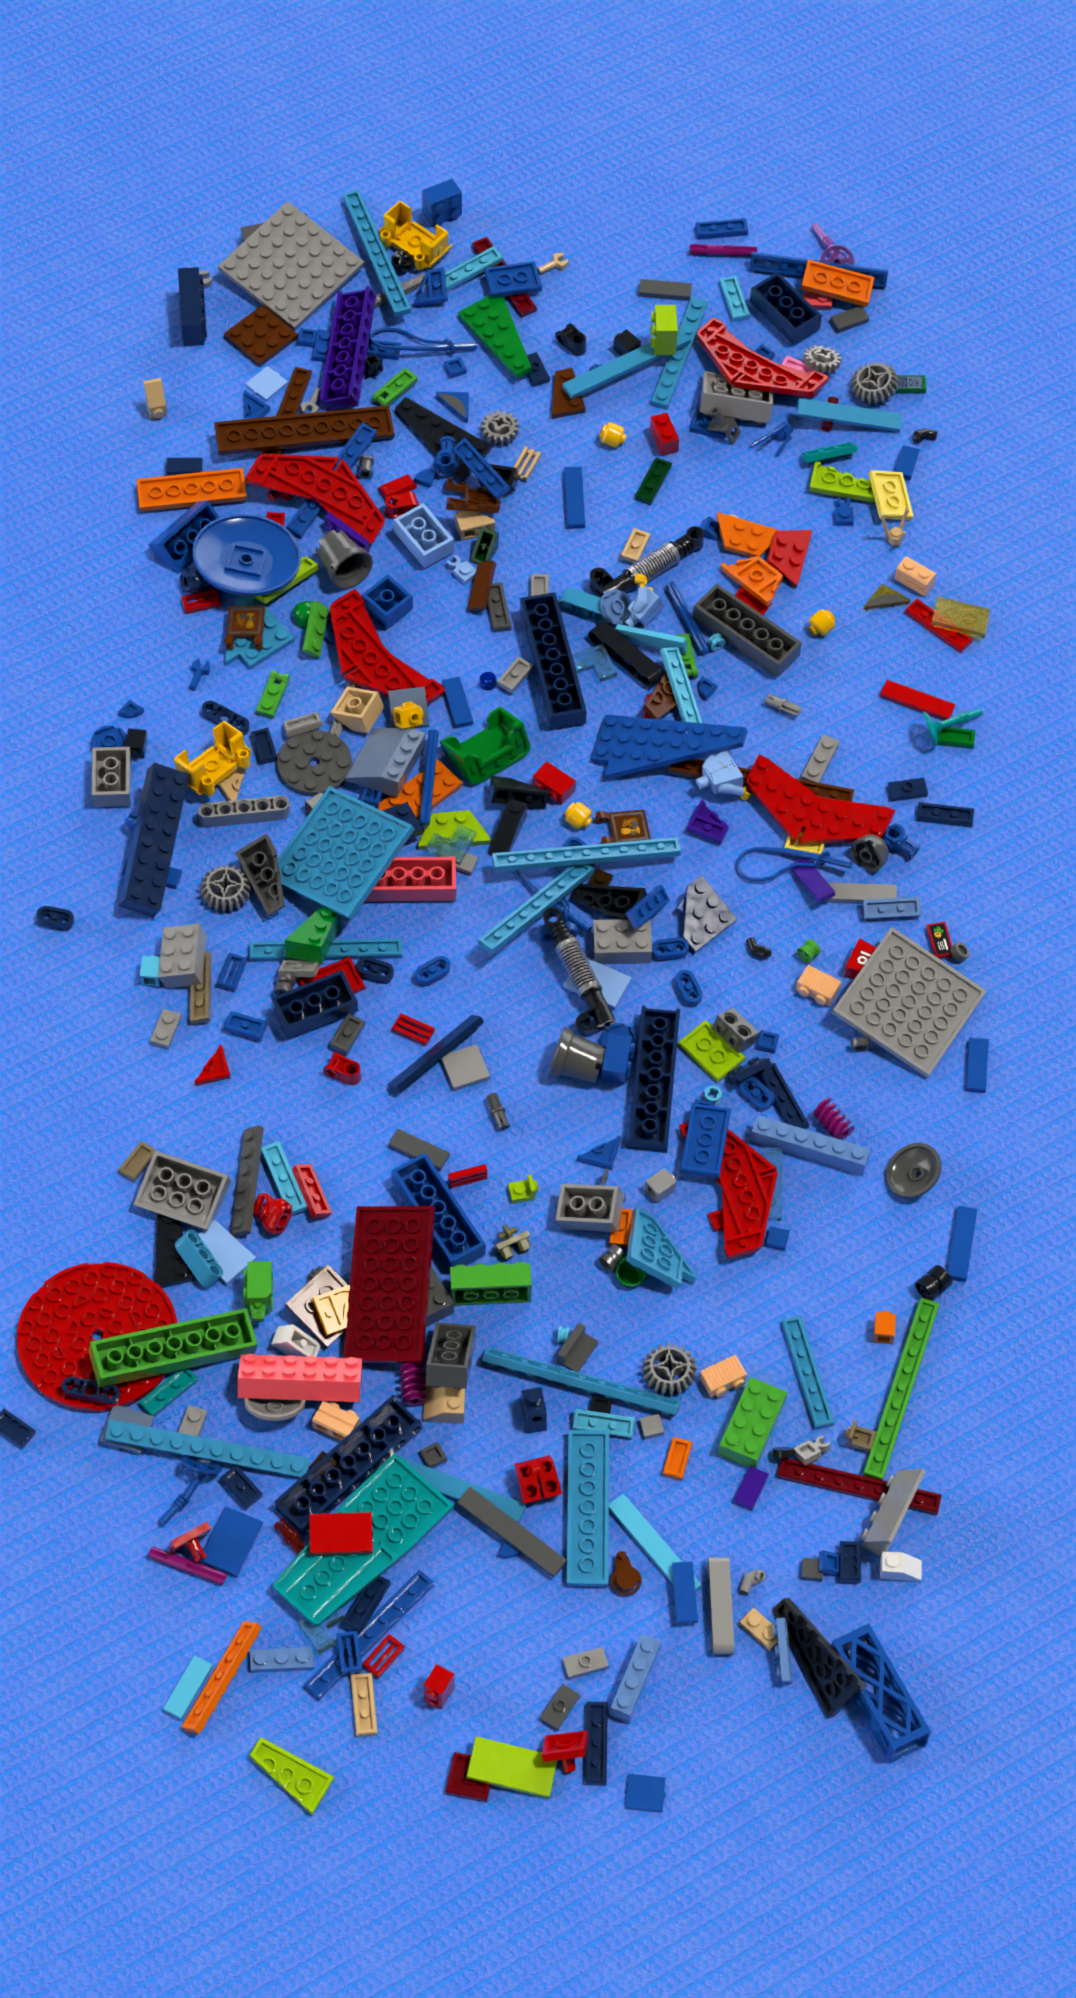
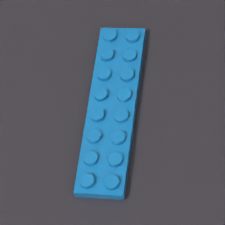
[567,1430,609,1587]

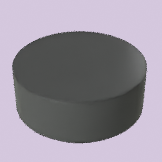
[950,942,969,962]
[850,1037,870,1051]

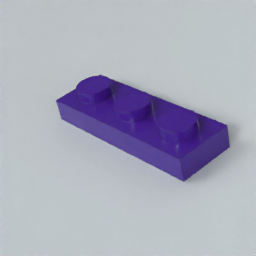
[325,512,369,553]

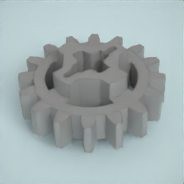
[803,345,842,374]
[481,410,519,445]

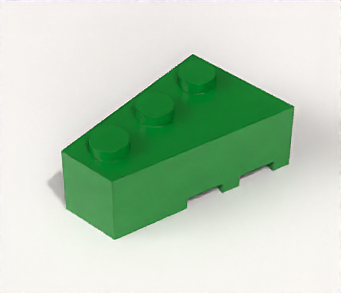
[285,907,340,964]

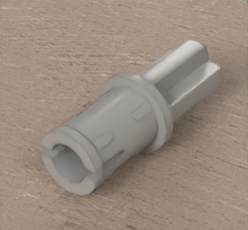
[765,693,801,716]

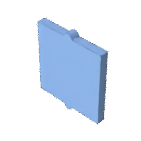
[246,366,288,401]

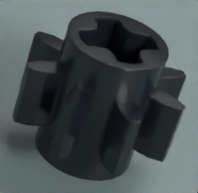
[391,250,412,272]
[364,355,383,377]

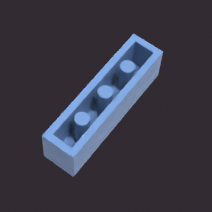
[610,1634,661,1724]

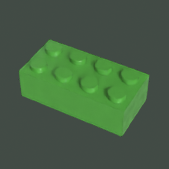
[450,1262,532,1306]
[718,1377,787,1468]

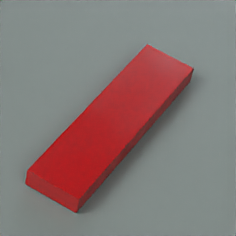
[905,599,973,653]
[880,680,955,720]

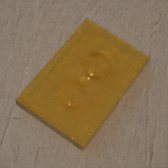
[931,596,990,639]

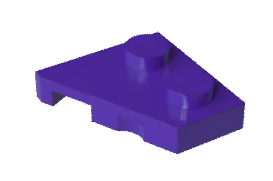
[687,800,729,845]

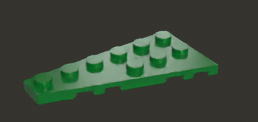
[458,295,531,379]

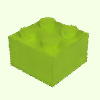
[650,305,678,355]

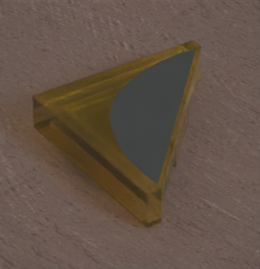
[864,584,910,611]

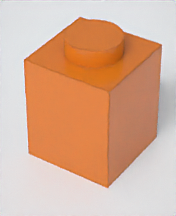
[873,1311,896,1344]

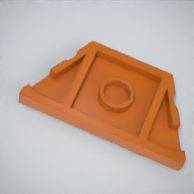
[716,512,781,558]
[720,556,783,607]

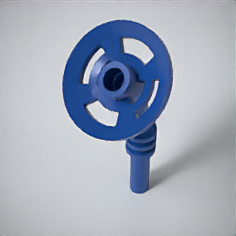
[158,1457,222,1526]

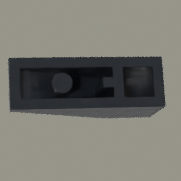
[488,776,549,809]
[488,799,527,856]

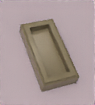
[118,1141,157,1182]

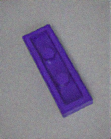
[790,858,835,903]

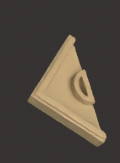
[217,767,247,801]

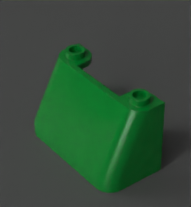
[440,707,530,784]

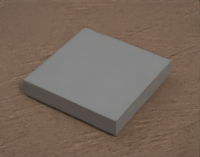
[441,1044,490,1091]

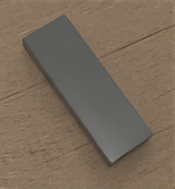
[639,279,692,301]
[487,583,512,633]
[389,1129,450,1171]

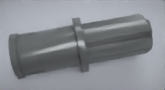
[486,1093,510,1131]

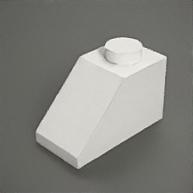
[271,1324,321,1357]
[880,1551,922,1582]

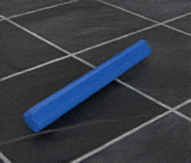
[666,581,709,655]

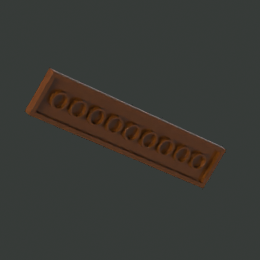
[214,405,395,455]

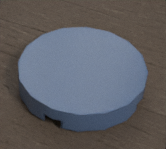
[600,588,631,625]

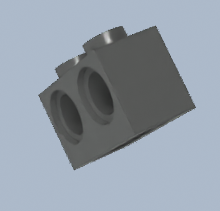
[711,1007,759,1053]

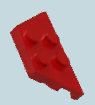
[766,530,812,589]

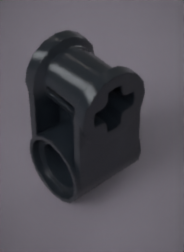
[555,323,586,356]

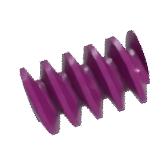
[813,1097,854,1140]
[399,1362,427,1407]

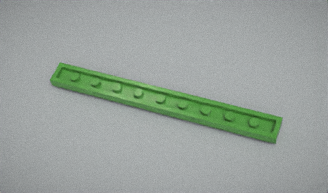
[863,1298,940,1481]

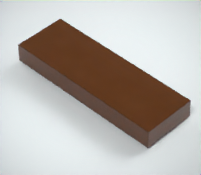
[467,561,496,612]

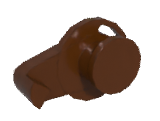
[611,1551,642,1596]

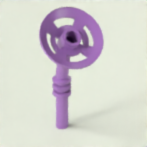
[812,223,854,265]

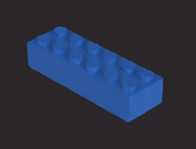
[391,1152,486,1270]

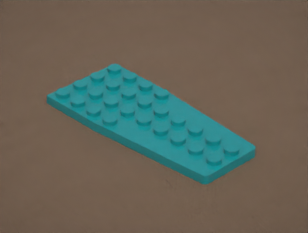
[273,1453,454,1627]

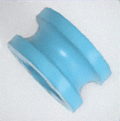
[707,633,726,651]
[704,1086,722,1105]
[557,1325,570,1343]

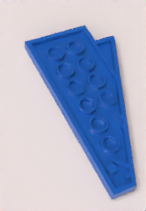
[592,714,748,779]

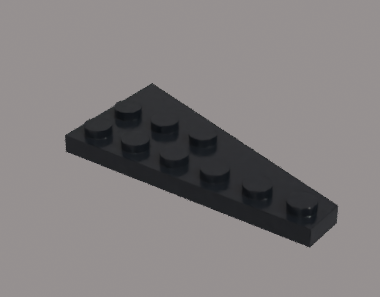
[395,397,491,484]
[773,1598,867,1718]

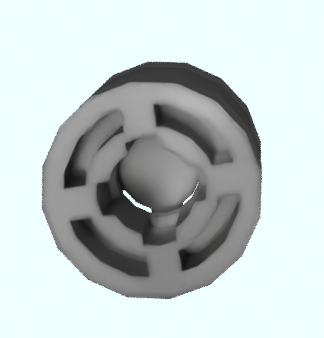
[273,972,296,996]
[598,1244,626,1272]

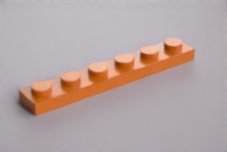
[181,1621,262,1734]

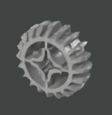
[851,361,899,405]
[200,863,251,913]
[642,1342,697,1396]

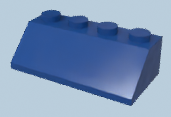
[148,500,220,573]

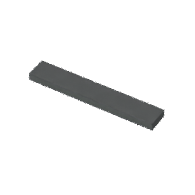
[457,1487,567,1577]

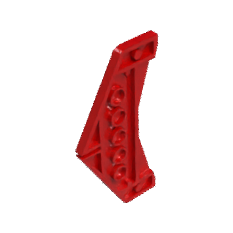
[696,317,829,398]
[244,454,385,548]
[330,589,445,705]
[746,755,896,845]
[679,1122,778,1259]

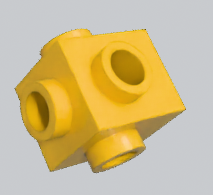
[393,702,423,729]

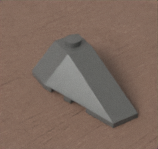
[235,833,285,916]

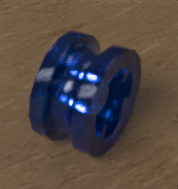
[480,672,496,690]

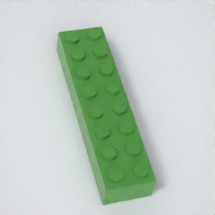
[88,1308,258,1388]

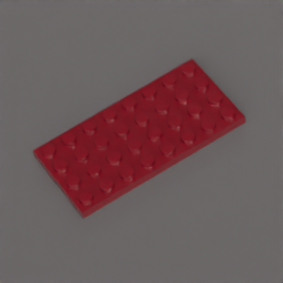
[344,1206,435,1363]

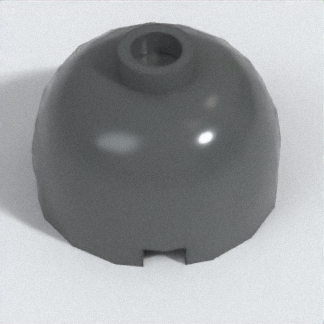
[850,834,889,873]

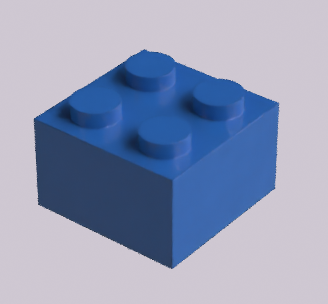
[422,178,462,227]
[361,575,413,629]
[602,1033,635,1084]

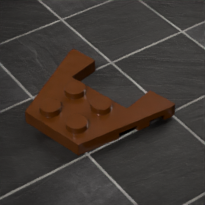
[446,477,500,514]

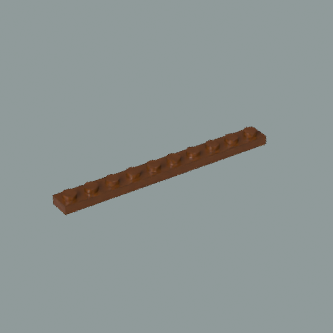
[668,759,854,802]

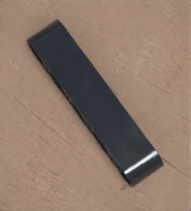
[588,621,664,688]

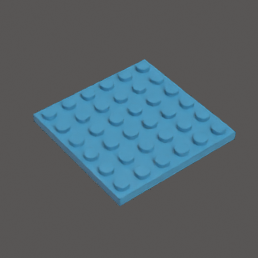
[278,786,415,920]

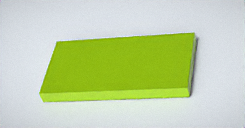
[466,1736,557,1799]

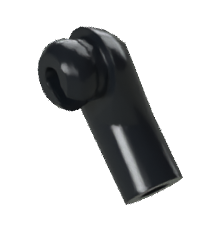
[913,428,938,443]
[746,937,772,959]

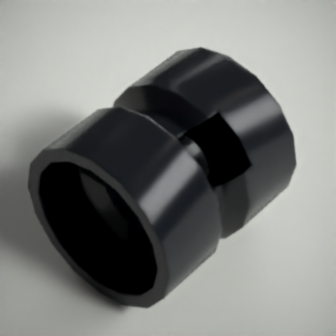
[915,1265,953,1301]

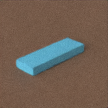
[719,276,750,322]
[572,1409,635,1438]
[163,1655,213,1720]

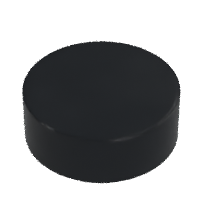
[773,1447,793,1458]

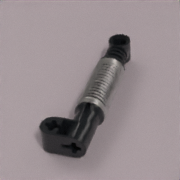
[590,526,704,598]
[543,907,616,1037]

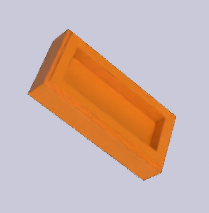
[662,1437,693,1481]

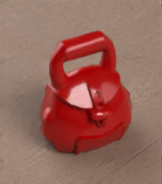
[253,1193,293,1234]

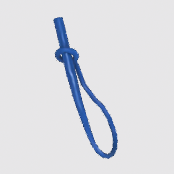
[370,328,477,355]
[736,847,853,882]
[516,849,592,933]

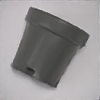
[315,530,373,589]
[549,1027,606,1083]

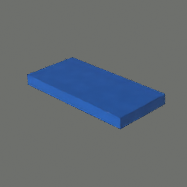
[681,1103,731,1179]

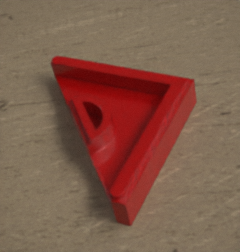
[195,1045,231,1086]

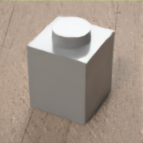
[645,1168,677,1203]

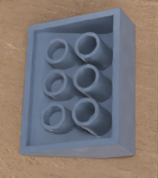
[345,728,426,798]

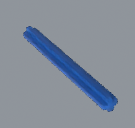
[420,729,438,826]

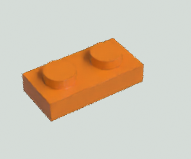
[610,1208,633,1248]

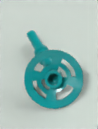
[923,708,983,747]

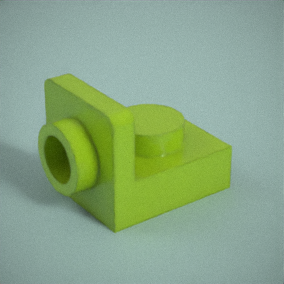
[508,1174,538,1204]

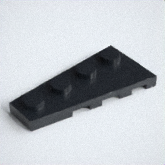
[155,1214,194,1288]

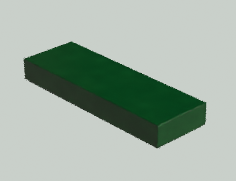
[635,457,672,506]

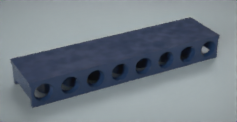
[628,1005,680,1153]
[274,1395,423,1537]

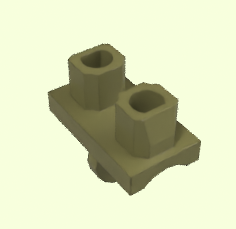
[493,1225,531,1260]

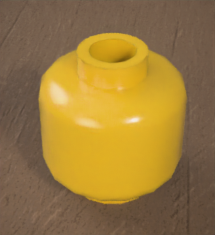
[599,422,626,448]
[809,609,836,636]
[564,802,593,830]

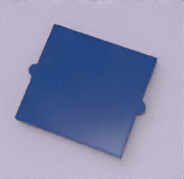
[625,1774,666,1813]

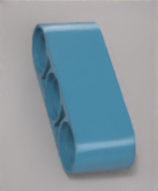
[559,587,606,623]
[175,1230,223,1288]

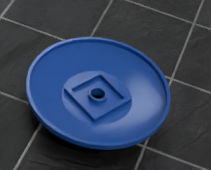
[192,514,301,596]

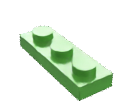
[302,601,329,658]

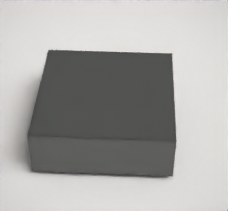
[420,1442,447,1469]
[801,1558,823,1581]

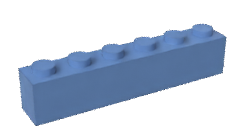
[750,1115,870,1176]

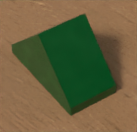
[470,526,499,563]

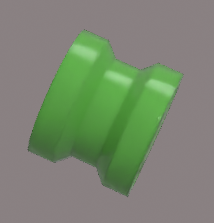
[797,939,821,963]

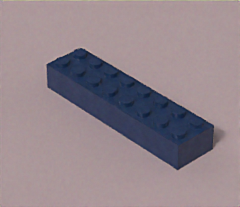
[520,592,587,729]
[118,763,189,917]

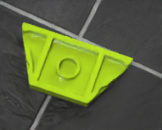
[418,810,491,850]

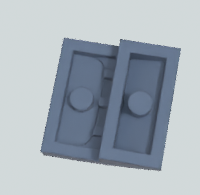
[388,687,429,728]
[99,1405,154,1455]

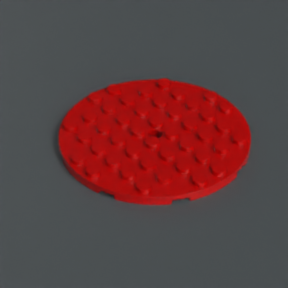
[17,1262,178,1412]

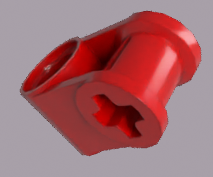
[385,491,419,519]
[323,1053,362,1085]

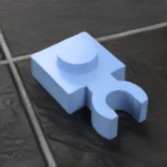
[447,555,477,585]

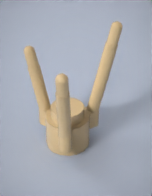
[880,508,909,546]

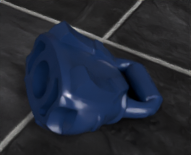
[180,568,210,593]

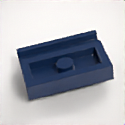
[727,1057,772,1082]

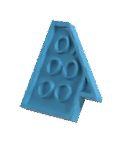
[225,596,295,669]
[626,1207,697,1288]

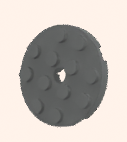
[277,730,352,796]

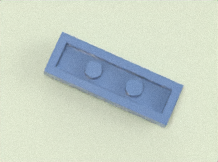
[862,897,921,919]
[773,1618,793,1684]
[250,1647,314,1673]

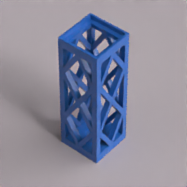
[831,1623,931,1763]

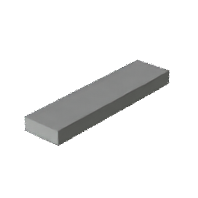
[823,883,897,903]

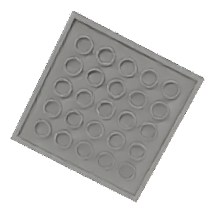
[218,201,364,331]
[831,927,986,1078]

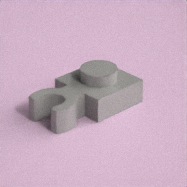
[793,1436,831,1465]

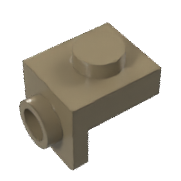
[845,1421,877,1453]

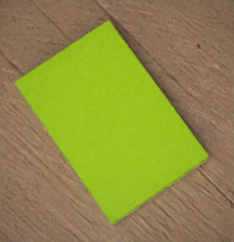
[678,1020,746,1083]

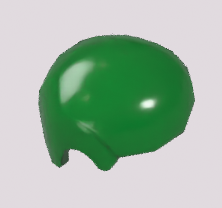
[293,601,313,629]
[615,1257,647,1288]

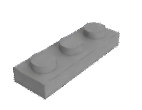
[801,735,840,783]

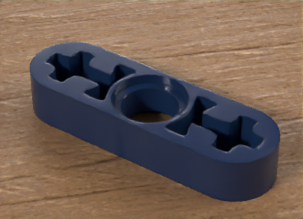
[202,701,250,735]
[62,1377,120,1405]

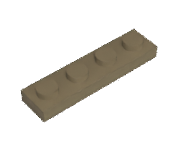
[190,951,212,1024]

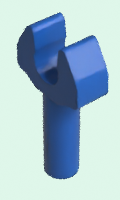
[189,658,210,691]

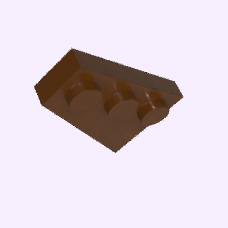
[552,368,586,419]
[643,672,677,719]

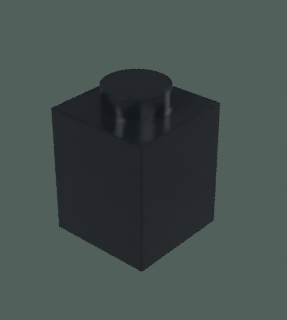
[613,329,641,356]
[125,728,148,759]

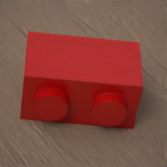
[650,412,679,456]
[533,761,576,805]
[424,1664,455,1709]

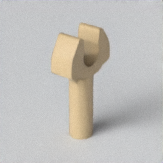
[537,253,568,274]

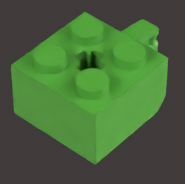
[243,1261,273,1322]

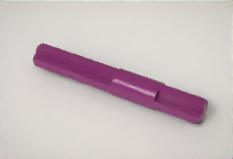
[689,244,757,257]
[148,1546,227,1585]

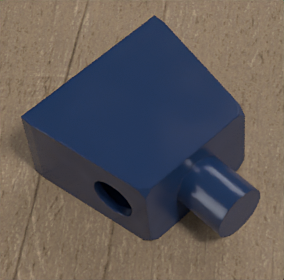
[520,1387,547,1434]

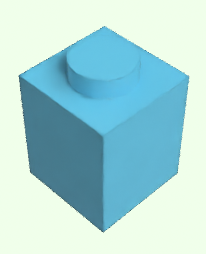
[140,955,161,987]

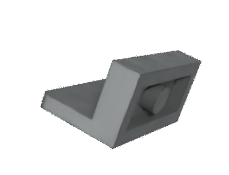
[557,1323,598,1372]

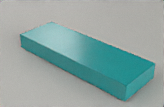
[801,442,858,463]
[139,1368,199,1417]

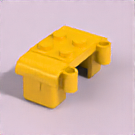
[379,201,453,270]
[174,721,251,796]

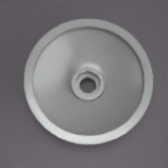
[244,1398,305,1422]

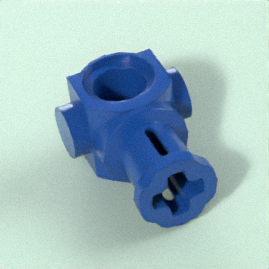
[434,436,460,475]
[883,823,920,859]

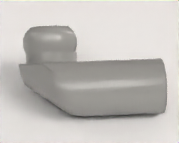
[739,1569,766,1595]

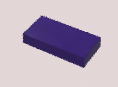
[734,1466,769,1511]

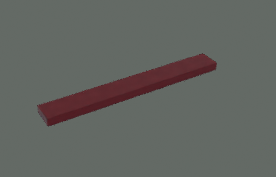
[777,1458,942,1515]

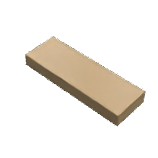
[351,1673,378,1737]

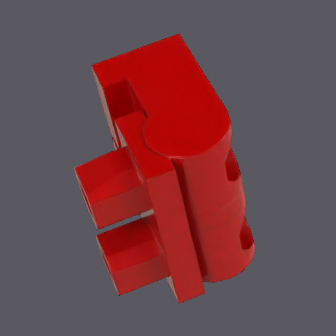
[514,1455,562,1504]

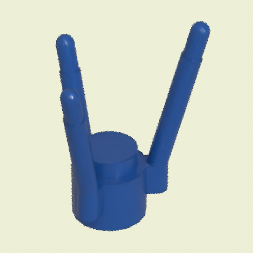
[750,422,793,457]

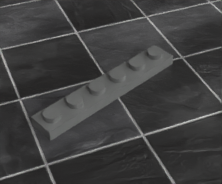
[231,1125,264,1238]

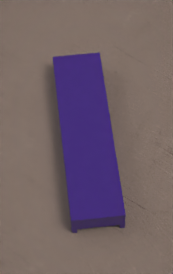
[319,286,376,411]

